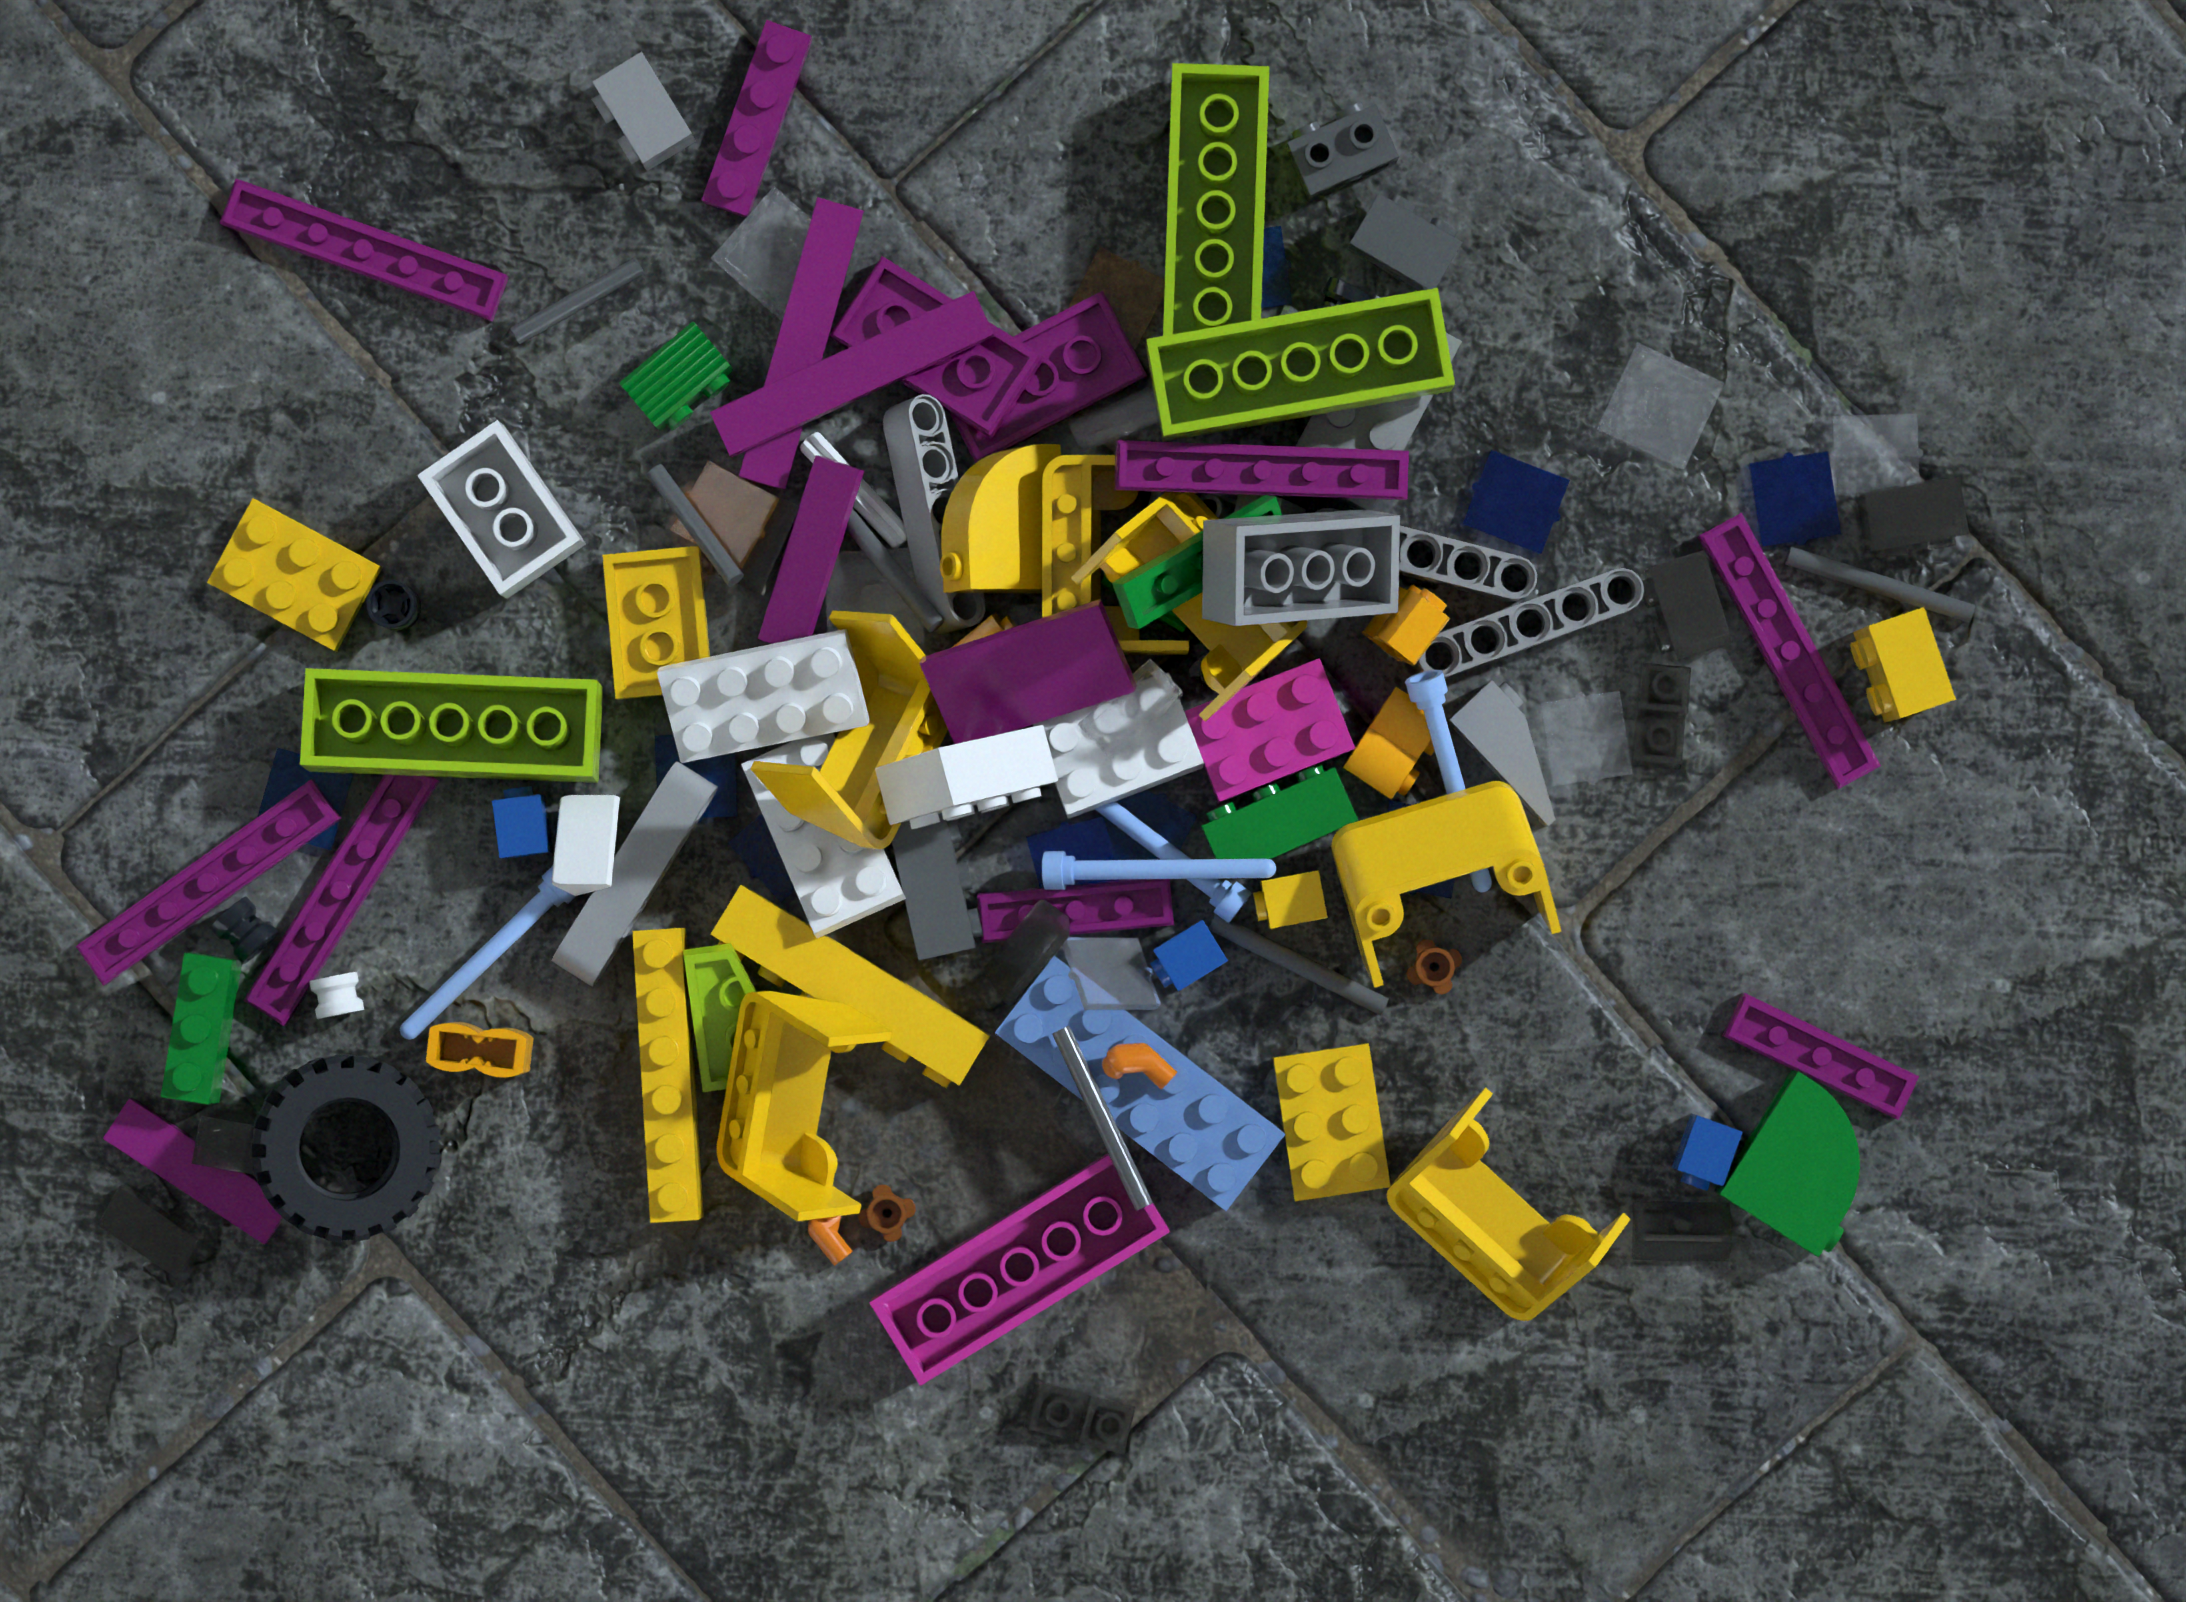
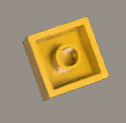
[1850,607,1956,723]

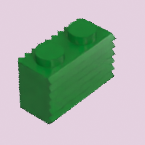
[619,321,733,431]

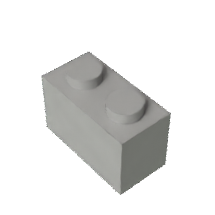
[592,51,696,171]

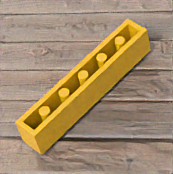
[710,885,990,1088]
[632,928,704,1223]

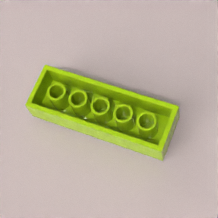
[1163,63,1269,336]
[1146,288,1455,442]
[300,668,603,783]

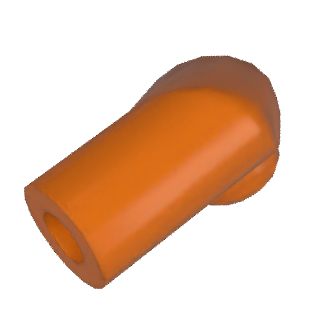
[1102,1043,1177,1089]
[808,1216,853,1266]

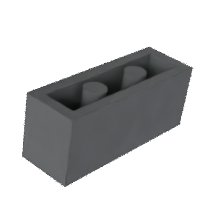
[892,813,983,961]

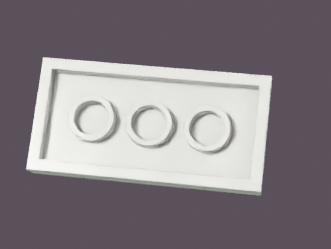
[657,629,870,763]
[741,733,906,938]

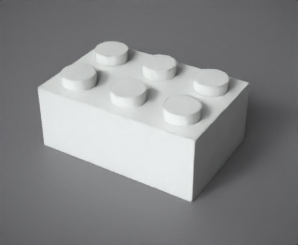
[417,420,586,599]
[1033,673,1204,819]
[875,725,1058,829]

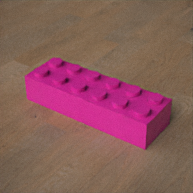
[869,1153,1170,1386]

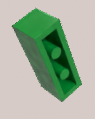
[1201,763,1358,879]
[161,952,242,1105]

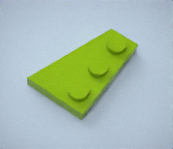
[683,943,756,1092]

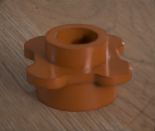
[1407,939,1462,994]
[859,1184,916,1242]

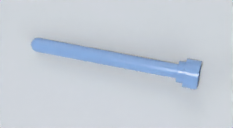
[1405,670,1492,892]
[1094,801,1252,924]
[1042,851,1276,890]
[400,866,576,1040]

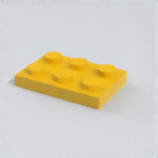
[207,498,383,652]
[602,546,710,700]
[1273,1043,1391,1202]

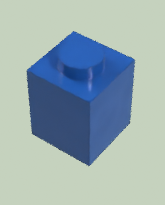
[492,786,553,859]
[1150,920,1228,991]
[1671,1113,1743,1191]

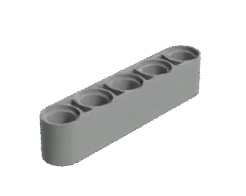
[883,394,986,634]
[1314,508,1537,602]
[1416,568,1644,678]
[552,761,718,987]

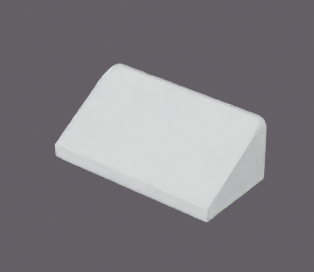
[552,795,620,896]

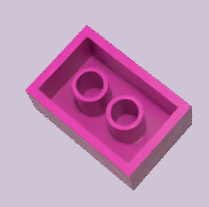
[1184,658,1355,803]

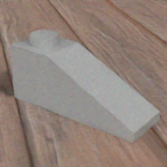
[1447,680,1556,827]

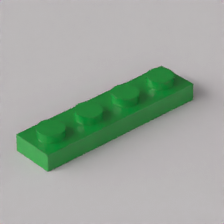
[1112,495,1282,629]

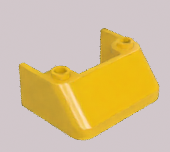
[1042,455,1189,655]
[1071,492,1307,722]
[750,610,948,849]
[1331,781,1562,988]
[717,991,892,1221]
[1387,1087,1631,1321]

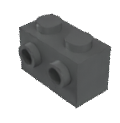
[1286,102,1399,203]
[1347,193,1463,291]

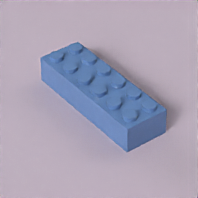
[995,955,1285,1211]

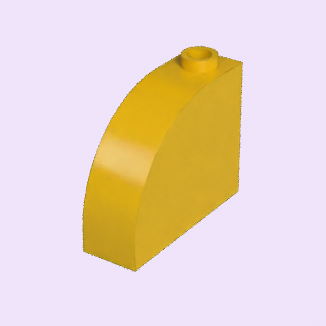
[940,444,1061,593]

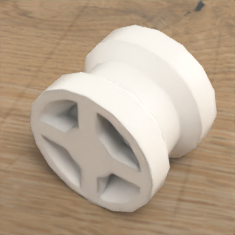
[309,972,364,1019]

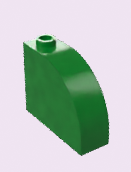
[1714,1070,1860,1257]

